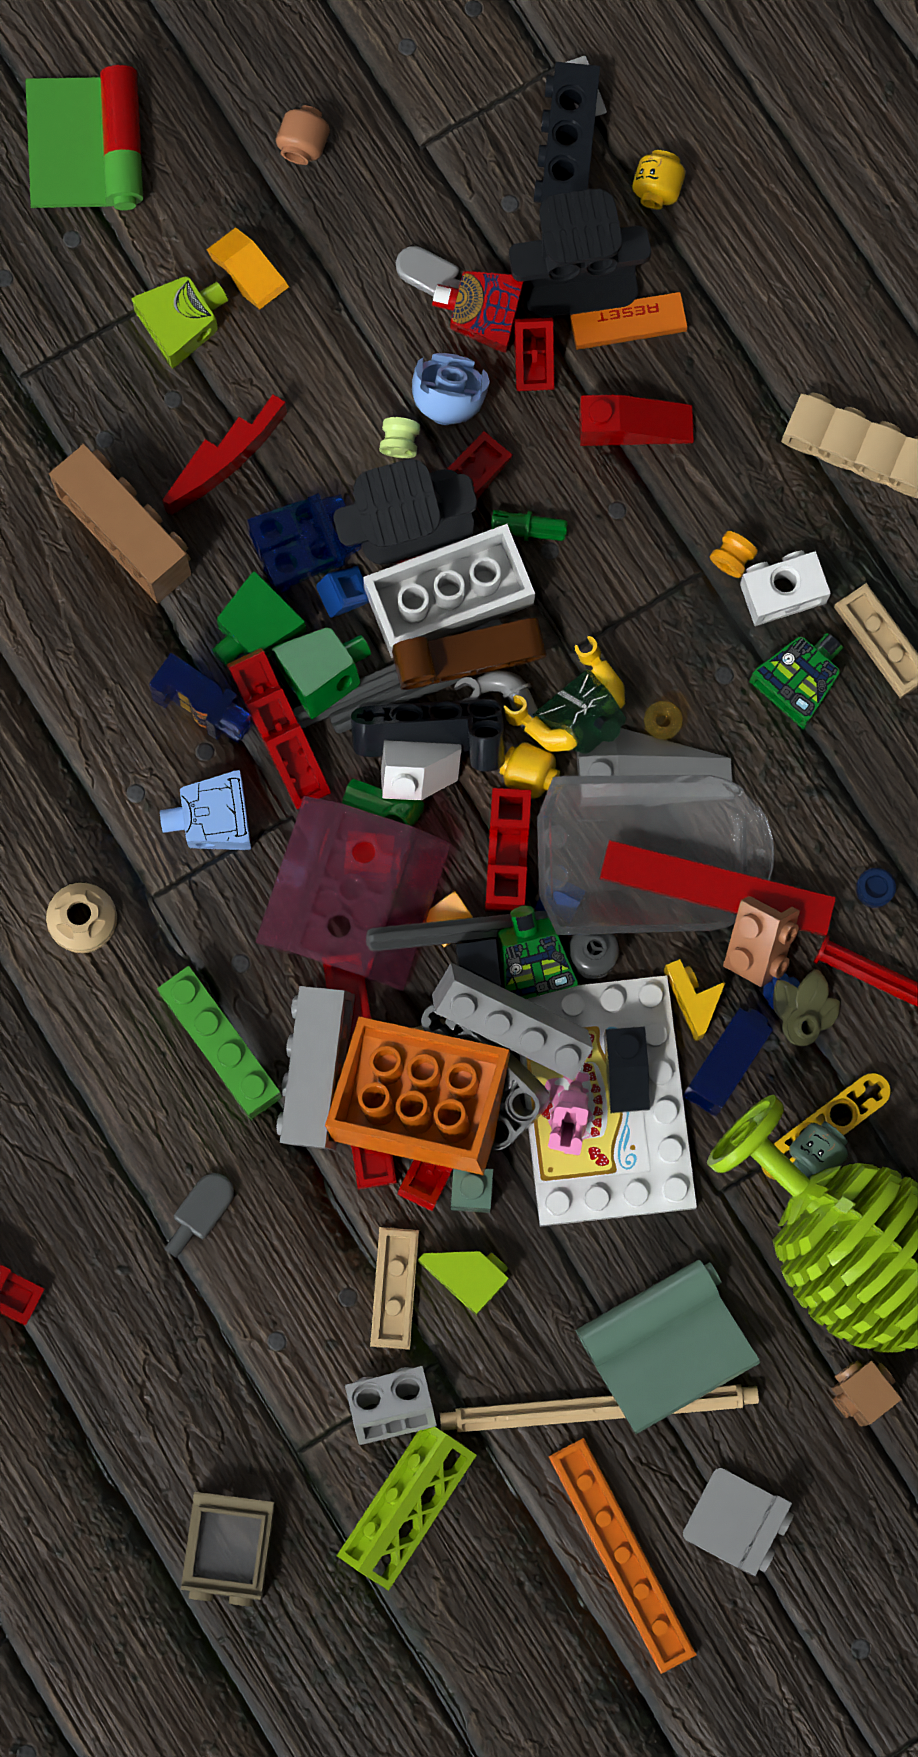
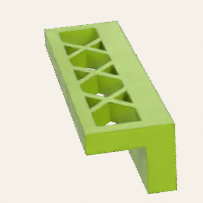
[337,1426,477,1591]

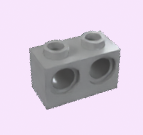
[345,1366,437,1445]

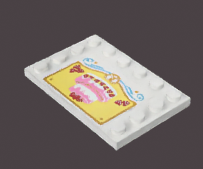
[519,975,697,1227]

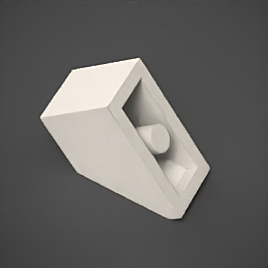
[381,740,461,800]

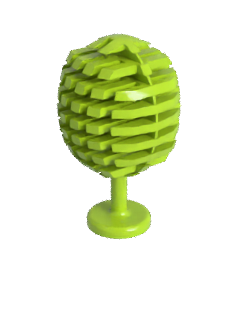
[707,1095,918,1352]

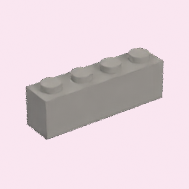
[432,963,593,1080]
[277,986,355,1150]

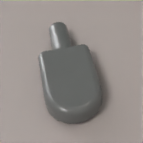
[164,1173,234,1258]

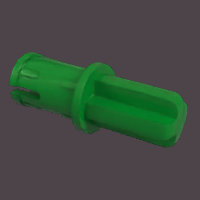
[491,509,568,541]

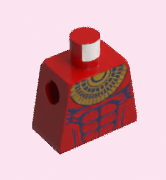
[432,271,524,353]

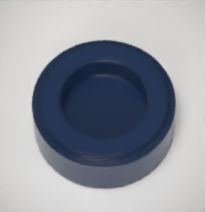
[856,868,896,908]

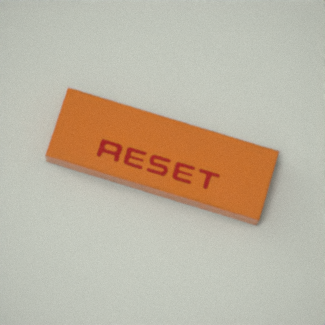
[570,292,687,350]

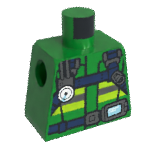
[749,633,843,730]
[497,906,578,999]

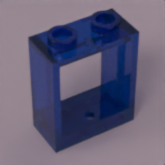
[683,1008,773,1118]

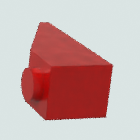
[579,395,694,446]

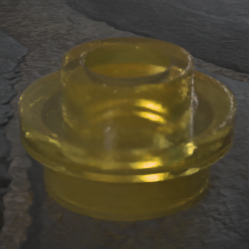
[644,701,683,740]

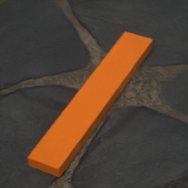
[548,1438,696,1674]

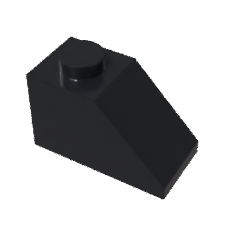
[603,1026,650,1114]

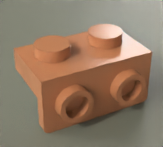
[723,896,800,987]

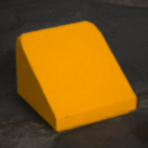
[422,891,473,948]

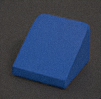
[316,566,369,618]

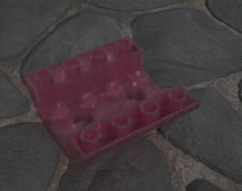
[255,796,451,991]

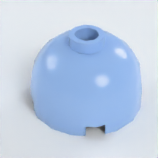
[412,353,490,425]

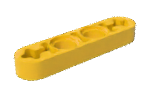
[761,1073,890,1180]

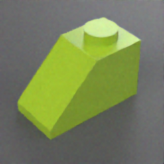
[418,1251,509,1316]

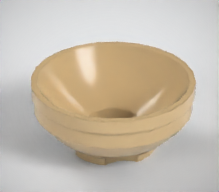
[46,883,117,953]

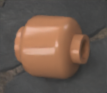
[276,105,330,165]

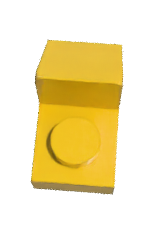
[663,959,725,1041]

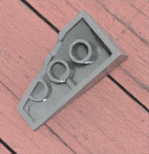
[576,726,733,804]

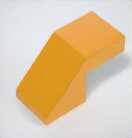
[206,227,289,309]

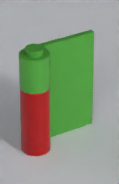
[25,65,143,210]

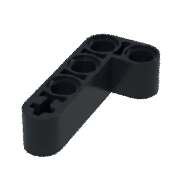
[351,699,505,772]

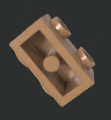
[831,1360,902,1427]

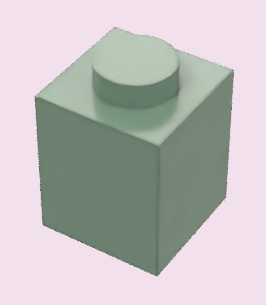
[451,1169,493,1213]

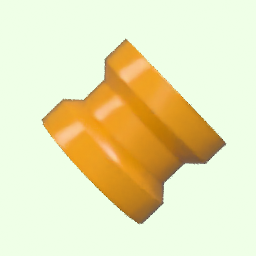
[710,531,758,578]

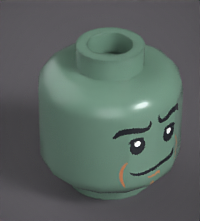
[789,1121,848,1177]

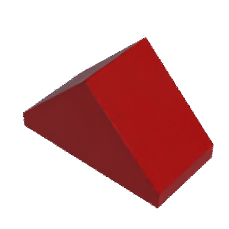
[514,318,554,391]

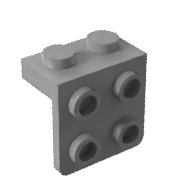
[683,1468,794,1576]

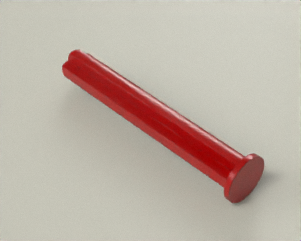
[813,935,918,1007]

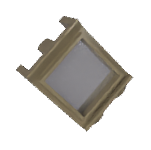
[180,1492,276,1607]

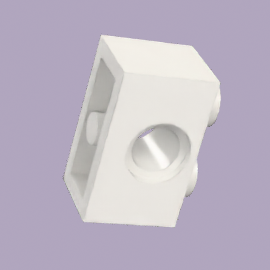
[740,550,831,626]

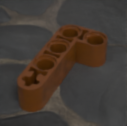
[392,618,547,690]

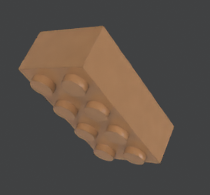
[49,444,192,604]

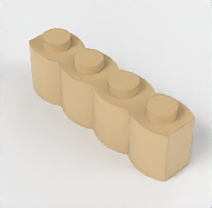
[781,393,918,498]

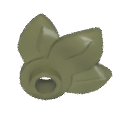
[773,969,840,1046]

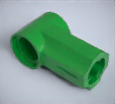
[341,778,425,840]

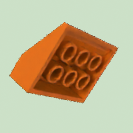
[325,1017,510,1175]

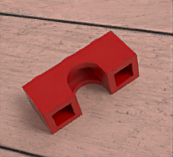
[485,788,531,913]

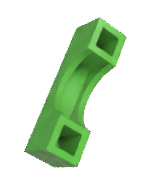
[157,966,282,1120]

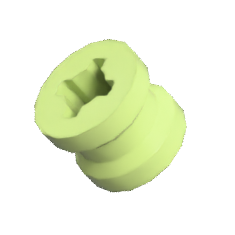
[379,417,420,458]

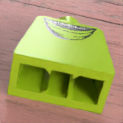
[131,276,228,369]

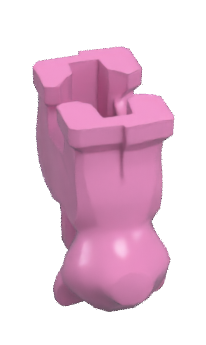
[548,1081,589,1155]

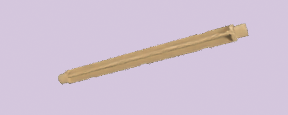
[440,1384,759,1432]

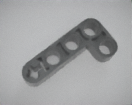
[421,1004,550,1150]

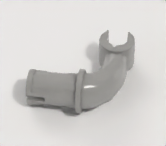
[454,670,542,729]

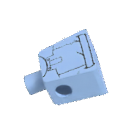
[160,770,251,850]

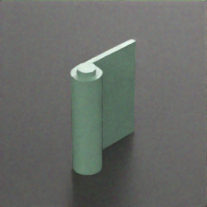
[575,1259,760,1434]

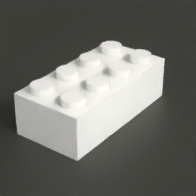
[363,524,535,658]

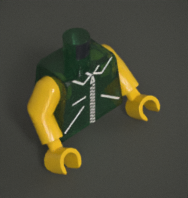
[504,636,626,754]

